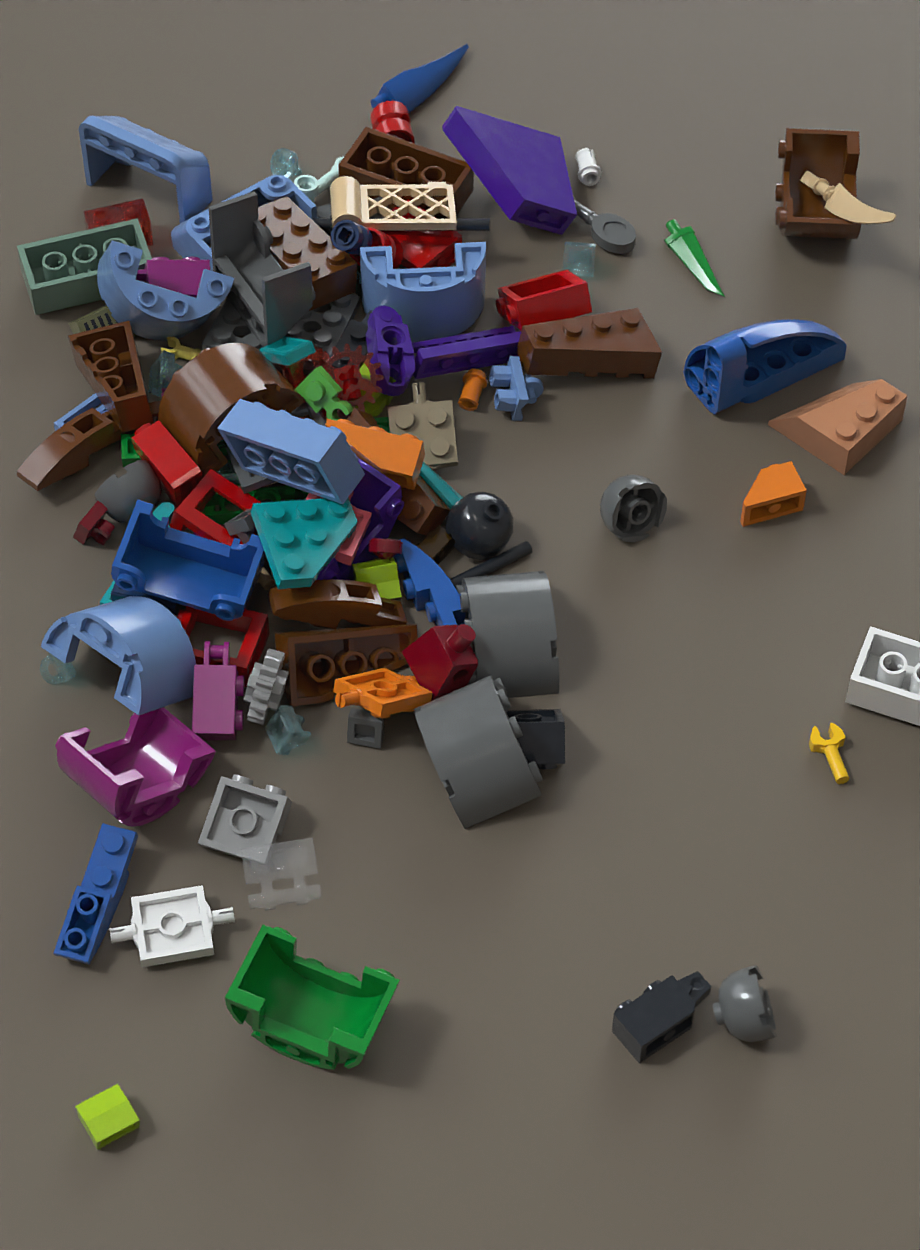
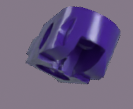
[365,306,415,396]

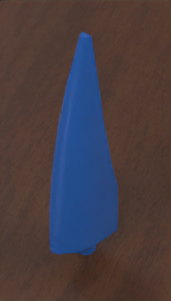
[371,44,469,113]

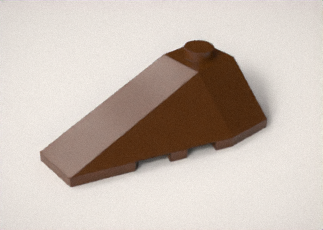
[275,624,418,706]

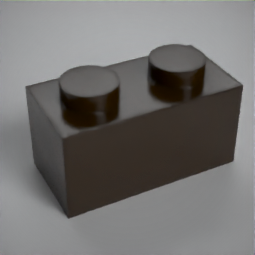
[416,525,455,564]

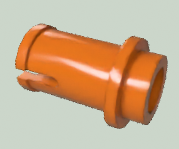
[458,369,488,411]

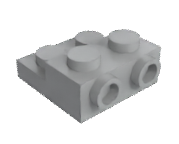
[198,774,292,867]

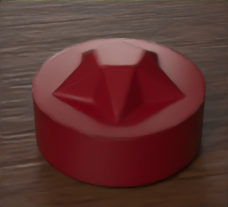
[369,538,403,560]

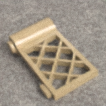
[330,176,457,234]

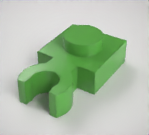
[296,366,353,421]

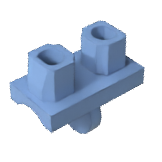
[489,356,544,421]

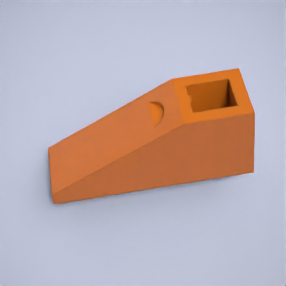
[325,419,425,490]

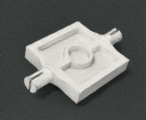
[109,885,235,967]

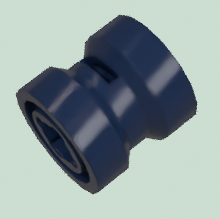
[331,219,372,256]

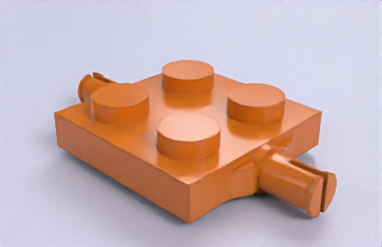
[333,668,432,718]

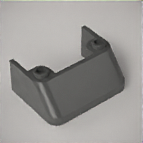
[208,191,316,347]

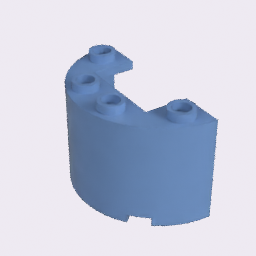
[97,240,235,340]
[360,242,486,343]
[41,596,196,715]

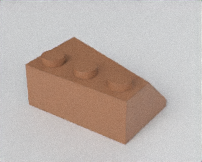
[768,379,908,475]

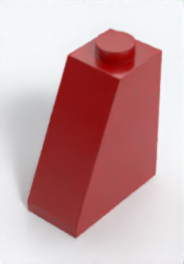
[132,420,202,508]

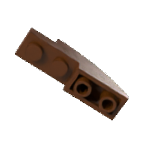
[17,408,136,491]
[268,579,407,629]

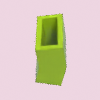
[352,558,402,599]
[75,1084,140,1150]

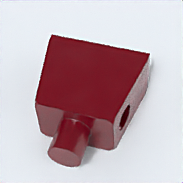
[402,624,478,701]

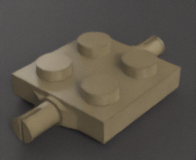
[388,382,459,479]

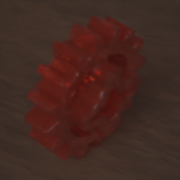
[315,343,384,413]

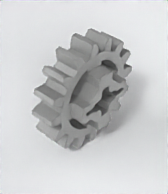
[243,648,289,725]

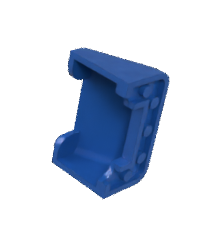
[111,500,265,621]

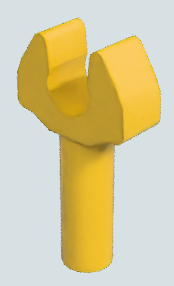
[809,722,849,784]

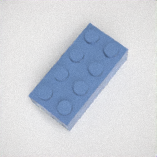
[217,399,365,504]

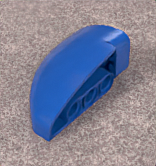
[684,319,847,414]

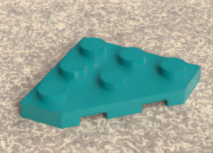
[250,498,358,589]

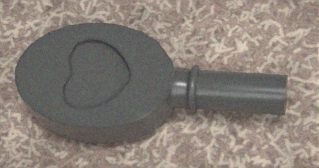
[574,199,636,254]

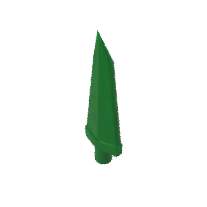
[664,219,724,296]

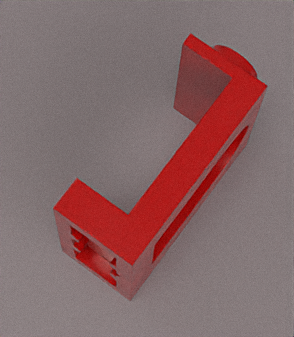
[170,469,262,546]

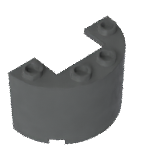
[456,571,559,698]
[414,675,543,829]

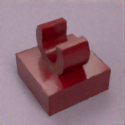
[73,501,115,545]

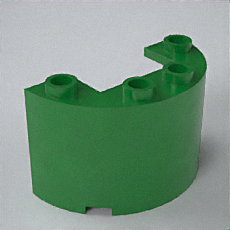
[225,924,400,1070]

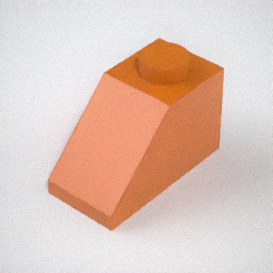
[740,461,807,527]

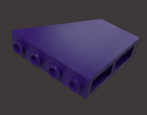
[442,106,577,235]

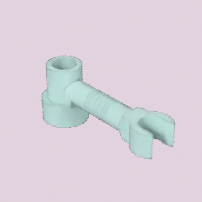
[294,157,344,203]

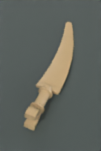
[800,170,896,224]

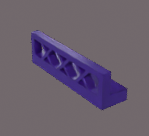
[412,326,521,379]

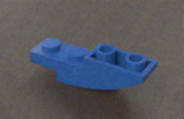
[393,538,465,626]
[53,823,139,964]

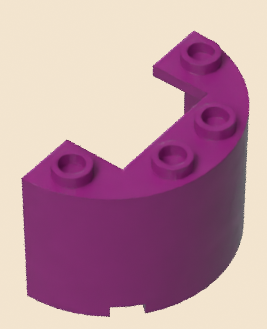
[55,707,216,826]

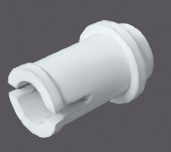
[576,148,602,186]

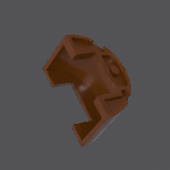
[775,128,862,239]
[158,343,305,478]

